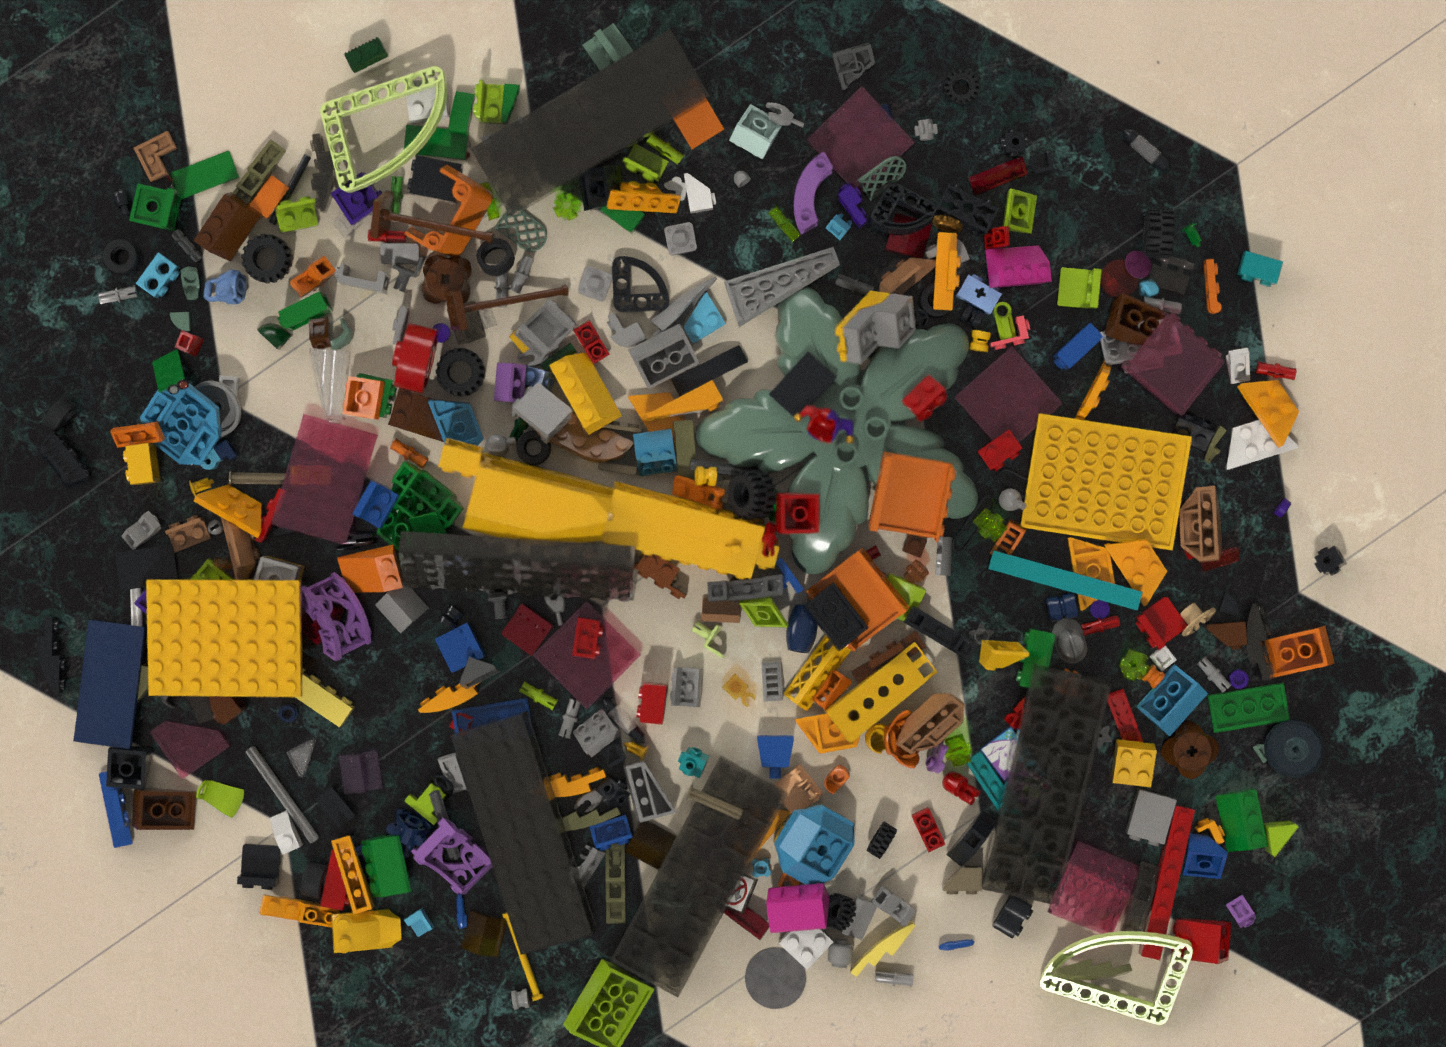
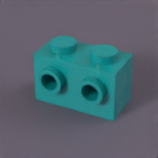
[1237,251,1283,287]

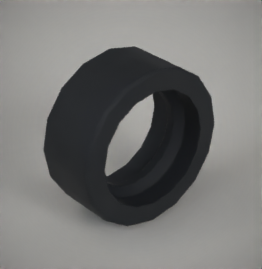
[476,238,515,276]

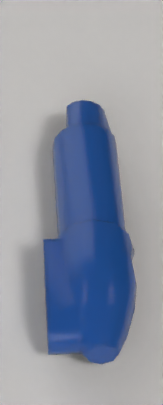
[456,893,467,929]
[939,939,975,951]

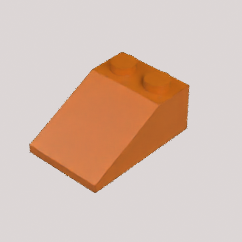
[661,78,724,150]
[337,544,403,593]
[1264,626,1334,678]

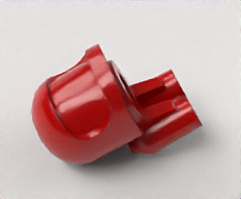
[942,771,980,805]

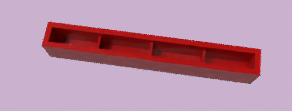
[1138,805,1195,960]

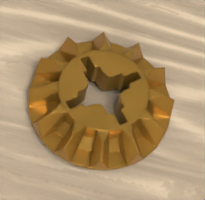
[932,215,963,233]

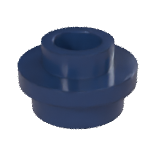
[279,703,298,722]

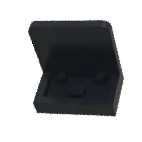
[237,843,281,890]

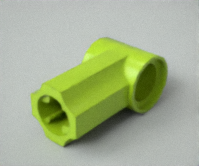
[993,302,1017,341]

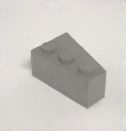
[623,761,677,823]

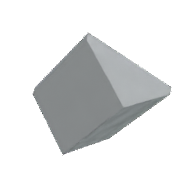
[375,580,429,634]

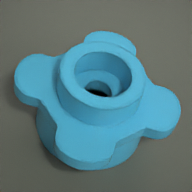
[751,858,771,878]

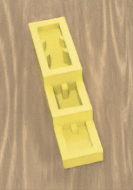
[850,921,916,977]

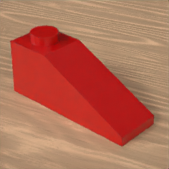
[320,849,350,911]

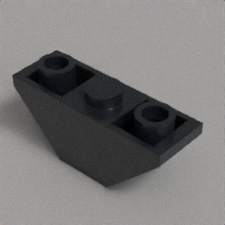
[946,810,997,867]

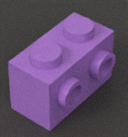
[494,363,526,403]

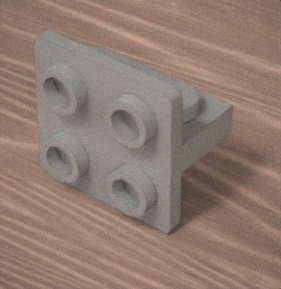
[573,709,622,757]

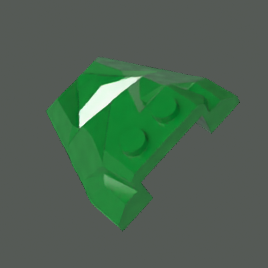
[376,461,464,557]

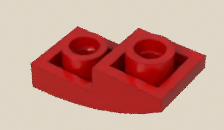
[984,226,1010,250]
[573,320,610,364]
[911,807,946,853]

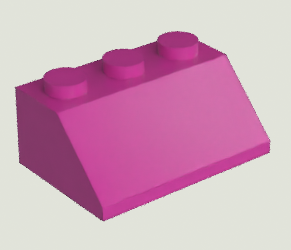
[986,245,1052,288]
[766,883,830,933]

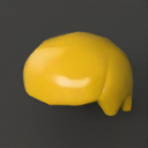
[865,723,886,754]

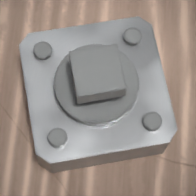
[664,222,697,256]
[578,266,613,302]

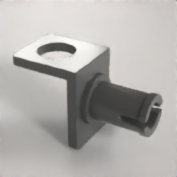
[392,255,426,292]
[487,576,509,619]

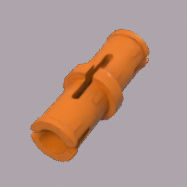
[390,438,429,469]

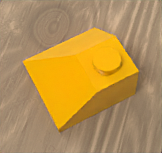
[979,640,1029,670]

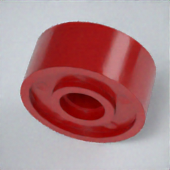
[392,323,439,393]

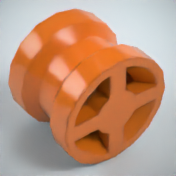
[1141,664,1165,689]

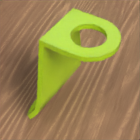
[196,780,244,818]

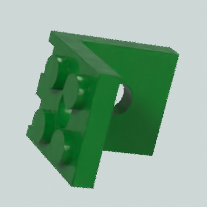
[129,184,184,231]

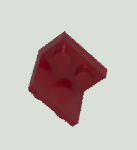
[501,603,554,655]

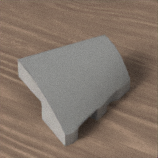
[935,537,953,576]

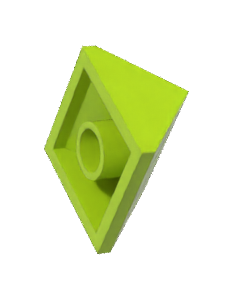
[1002,189,1037,234]
[739,597,789,628]
[1263,820,1299,857]

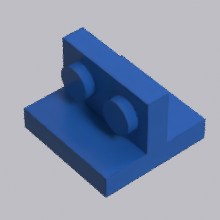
[352,480,400,529]
[775,558,804,594]

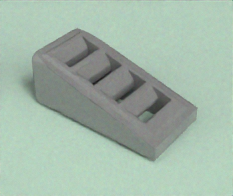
[761,661,783,702]

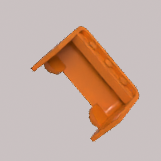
[404,165,493,257]

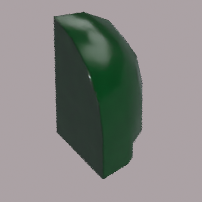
[257,323,292,350]

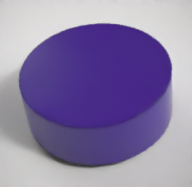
[433,323,451,343]
[1274,498,1291,517]
[1090,600,1110,619]
[1228,669,1249,689]

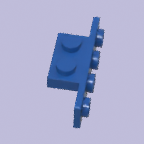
[99,771,133,848]

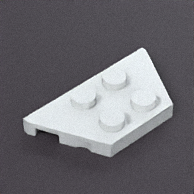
[1226,420,1298,470]

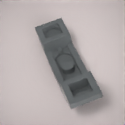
[707,575,784,602]

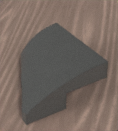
[832,43,875,90]

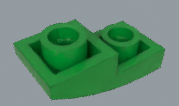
[448,91,475,135]

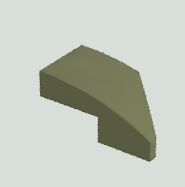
[1204,426,1227,464]

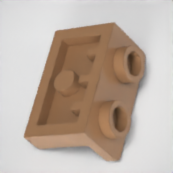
[165,515,212,552]

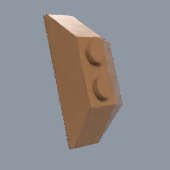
[879,258,936,295]
[1179,486,1222,562]
[221,517,260,580]
[896,693,965,754]

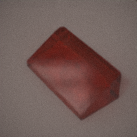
[1200,547,1239,572]

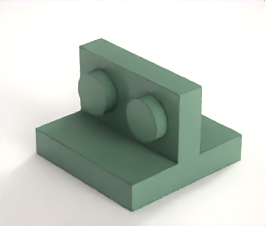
[582,23,636,77]

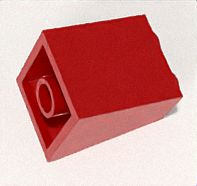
[1171,918,1232,964]

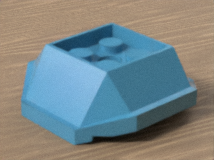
[140,384,222,465]
[774,804,855,885]

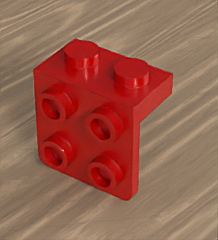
[1135,597,1187,650]

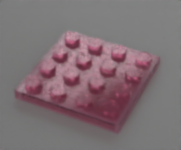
[807,86,915,194]
[954,346,1063,442]
[533,601,641,709]
[1047,841,1142,934]

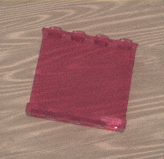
[1121,312,1225,416]

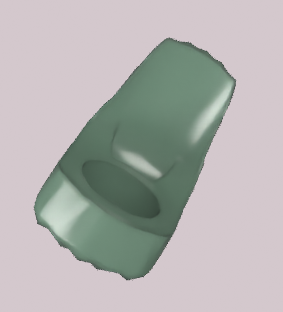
[181,266,200,300]
[330,318,354,350]

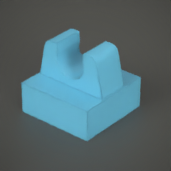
[826,213,852,240]

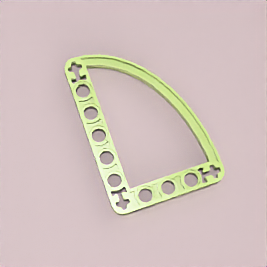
[320,66,447,193]
[1040,931,1193,1025]

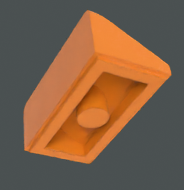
[249,175,289,219]

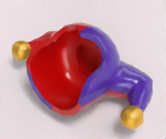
[794,405,854,444]

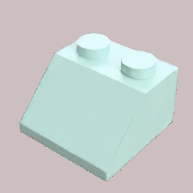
[729,104,782,159]

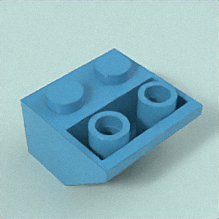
[633,429,678,476]

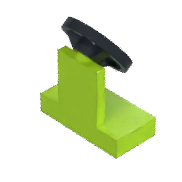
[405,774,454,825]

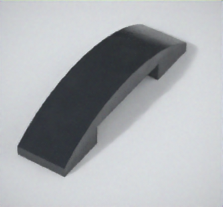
[671,345,748,397]
[903,606,978,661]

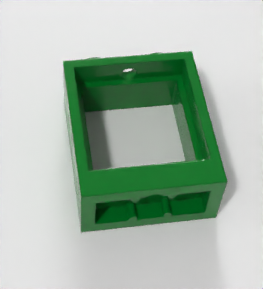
[277,291,333,331]

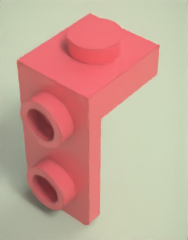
[989,315,1030,350]

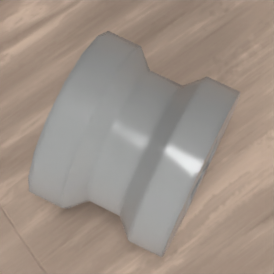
[511,988,530,1010]

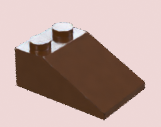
[1104,293,1173,349]
[388,388,444,442]
[209,696,248,725]
[132,788,196,830]

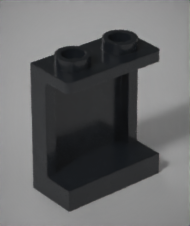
[407,155,464,204]

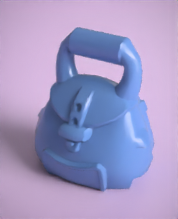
[203,270,247,305]

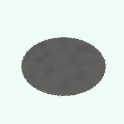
[745,948,806,1009]

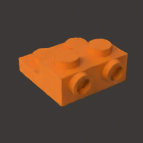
[342,376,385,420]

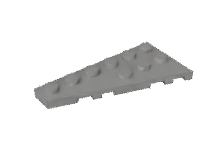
[724,247,840,327]

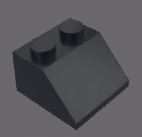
[578,165,623,211]
[106,746,152,790]

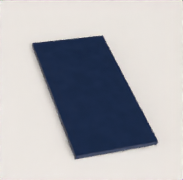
[73,620,146,749]

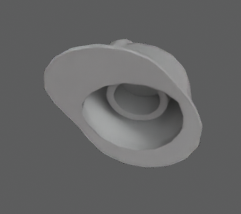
[1052,618,1087,664]

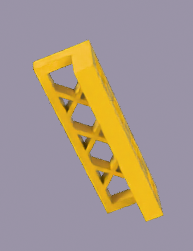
[783,635,852,711]

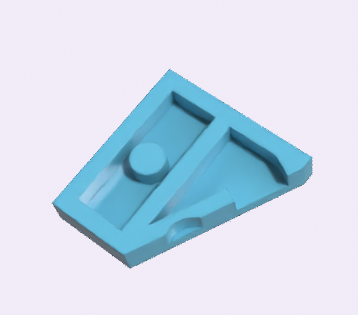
[683,292,726,344]

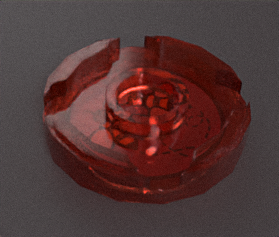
[1100,260,1139,298]

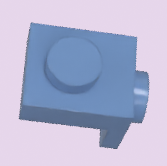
[525,366,555,392]

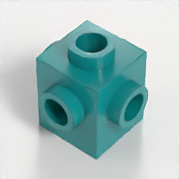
[678,747,710,778]

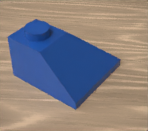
[1182,833,1227,879]

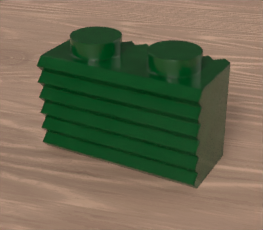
[344,37,389,73]

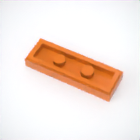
[110,422,165,448]

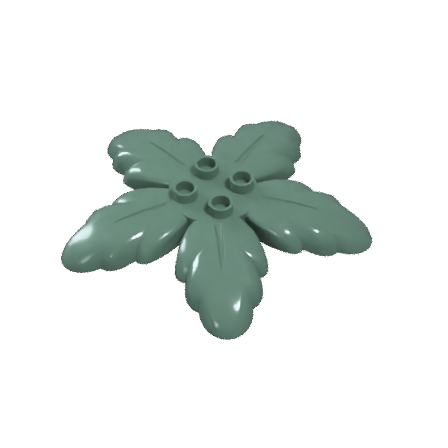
[696,286,978,574]

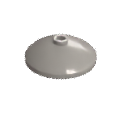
[194,381,241,436]

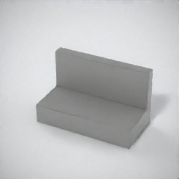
[841,896,877,940]

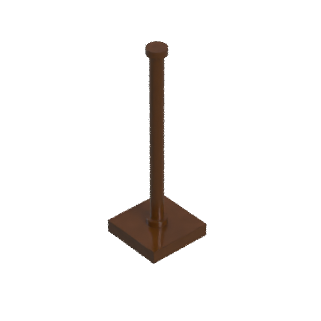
[370,190,494,244]
[444,284,569,330]

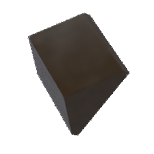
[625,821,676,870]
[461,910,507,957]

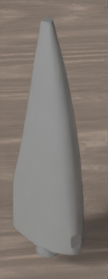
[651,277,717,337]

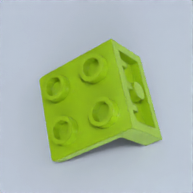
[473,79,504,124]
[623,144,669,183]
[275,196,318,234]
[1057,267,1102,309]

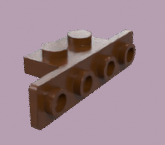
[852,632,925,684]

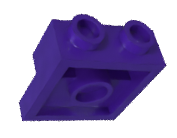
[331,172,383,226]
[837,183,867,229]

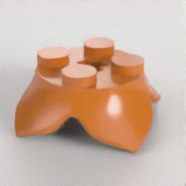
[884,710,920,769]

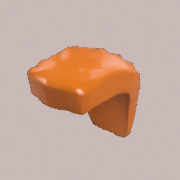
[824,765,850,794]

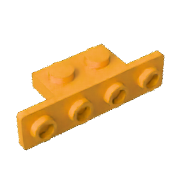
[607,181,681,213]
[933,232,961,311]

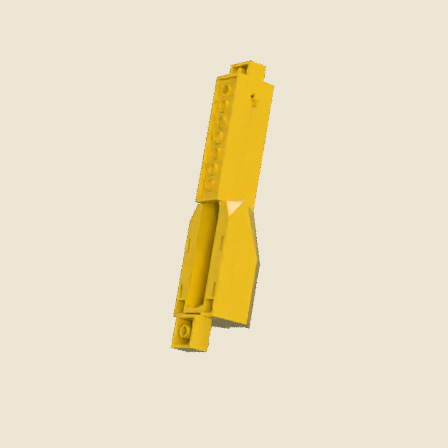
[438,438,780,580]

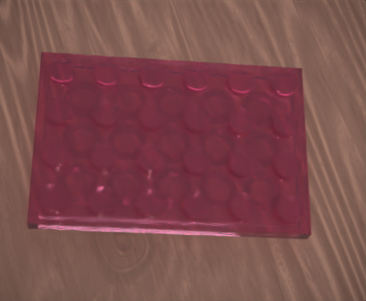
[271,414,378,545]

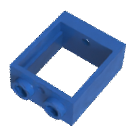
[1053,323,1104,370]

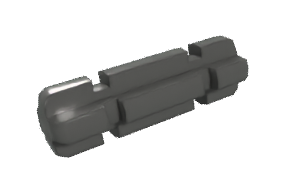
[172,229,203,262]

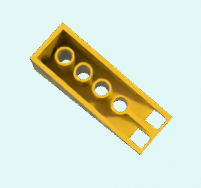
[825,642,938,743]

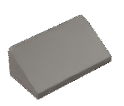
[380,243,420,264]

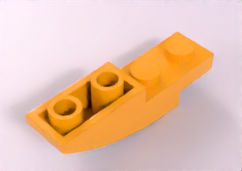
[418,683,479,713]
[529,767,607,797]
[259,894,340,928]

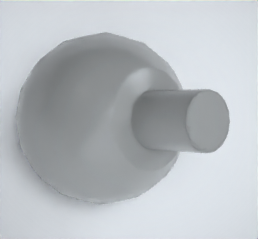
[484,434,517,457]
[999,488,1026,511]

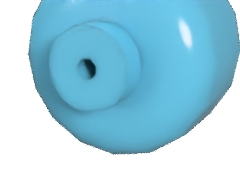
[1138,278,1159,298]

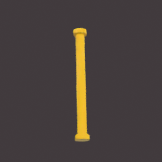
[502,910,543,1001]

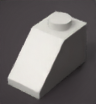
[684,173,716,213]
[270,810,303,855]

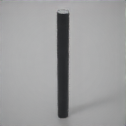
[269,154,311,225]

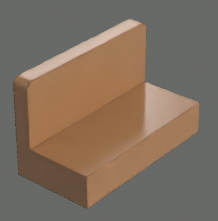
[701,598,741,623]

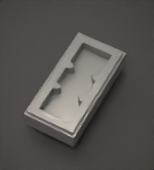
[392,306,410,345]
[438,752,466,793]

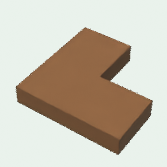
[134,131,177,183]

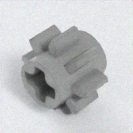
[914,119,938,141]

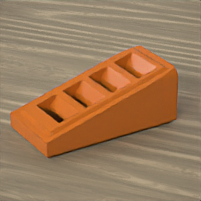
[990,519,1026,555]
[812,669,853,710]

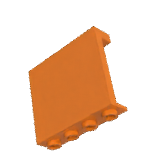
[868,451,956,542]
[806,547,910,652]

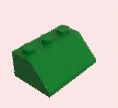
[1016,628,1055,691]
[1215,788,1268,852]
[362,835,411,897]

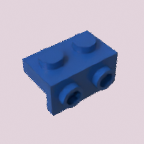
[589,815,633,851]

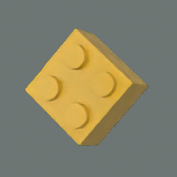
[123,443,161,485]
[1111,739,1157,787]

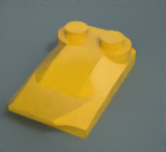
[331,909,402,953]

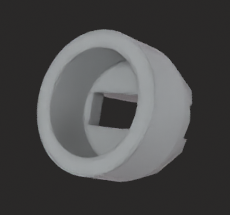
[734,171,751,187]
[207,520,224,535]

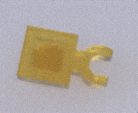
[722,673,756,707]

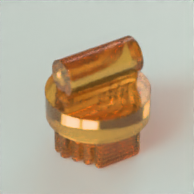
[904,560,929,584]

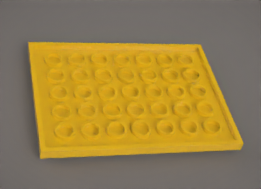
[1020,413,1192,551]
[146,579,303,697]

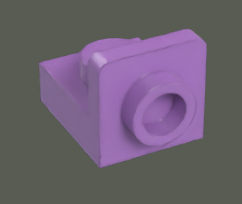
[1226,895,1256,928]

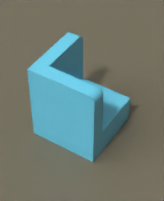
[404,908,434,937]

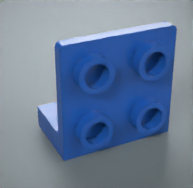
[435,622,486,673]

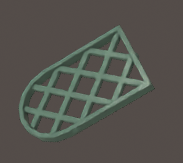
[858,156,906,201]
[495,204,547,251]

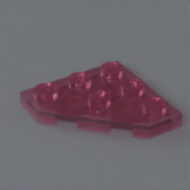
[150,721,230,779]

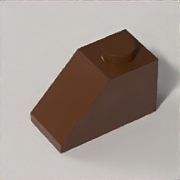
[1204,621,1247,650]

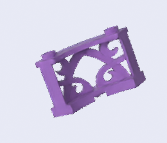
[794,152,833,235]
[301,572,372,661]
[411,818,498,895]

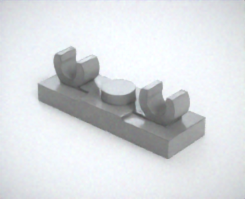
[560,845,606,901]

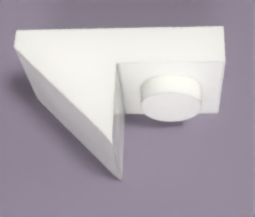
[1226,347,1250,384]

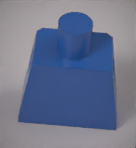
[757,735,794,779]

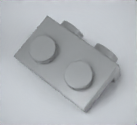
[670,667,703,707]

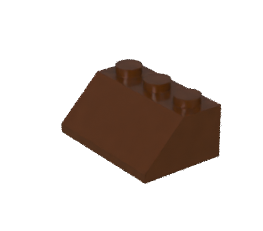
[193,192,262,261]

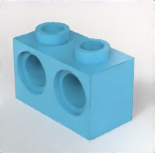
[136,253,180,298]

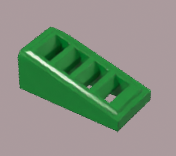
[501,84,520,125]

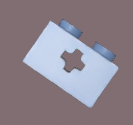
[956,274,1002,315]

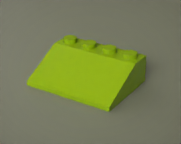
[563,959,655,1047]

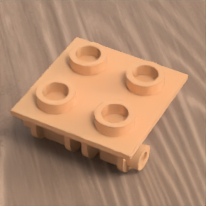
[770,764,824,815]

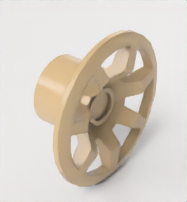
[1180,603,1216,637]

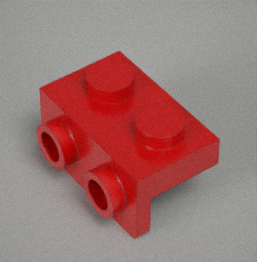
[901,374,947,422]
[977,429,1022,471]
[572,617,604,659]

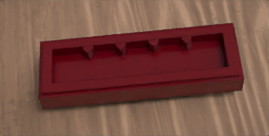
[969,156,1028,196]
[714,901,770,940]

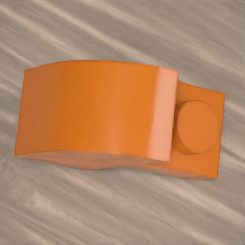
[290,256,336,298]

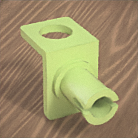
[692,621,726,658]

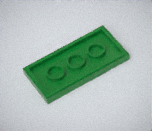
[1207,682,1290,733]

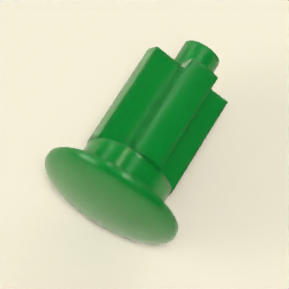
[1181,223,1202,247]

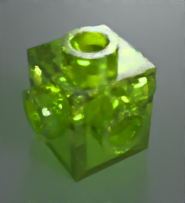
[553,192,581,221]
[973,508,1008,542]
[1119,649,1149,681]
[944,734,973,767]

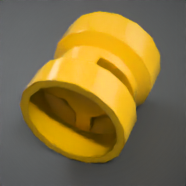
[969,330,991,352]
[694,466,717,486]

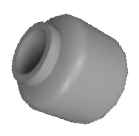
[828,939,853,968]

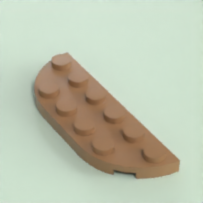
[532,412,634,463]

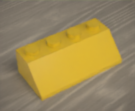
[549,352,622,435]

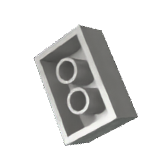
[628,324,700,390]

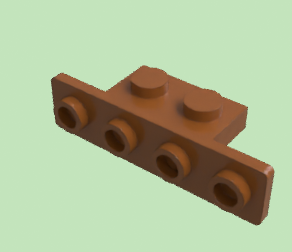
[619,554,687,599]

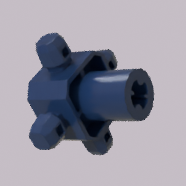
[386,809,436,858]

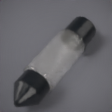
[1123,129,1171,172]
[602,698,646,744]

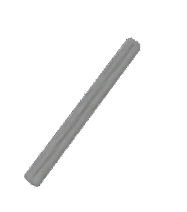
[246,746,319,843]

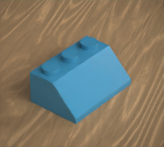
[1136,664,1208,736]

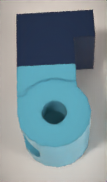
[201,440,239,470]

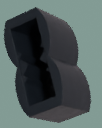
[992,892,1033,939]

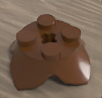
[422,255,472,304]
[1160,720,1219,779]

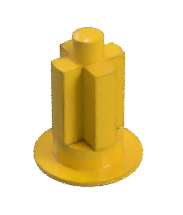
[189,477,214,496]
[624,741,648,761]

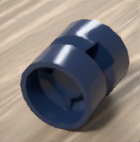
[1046,593,1078,622]

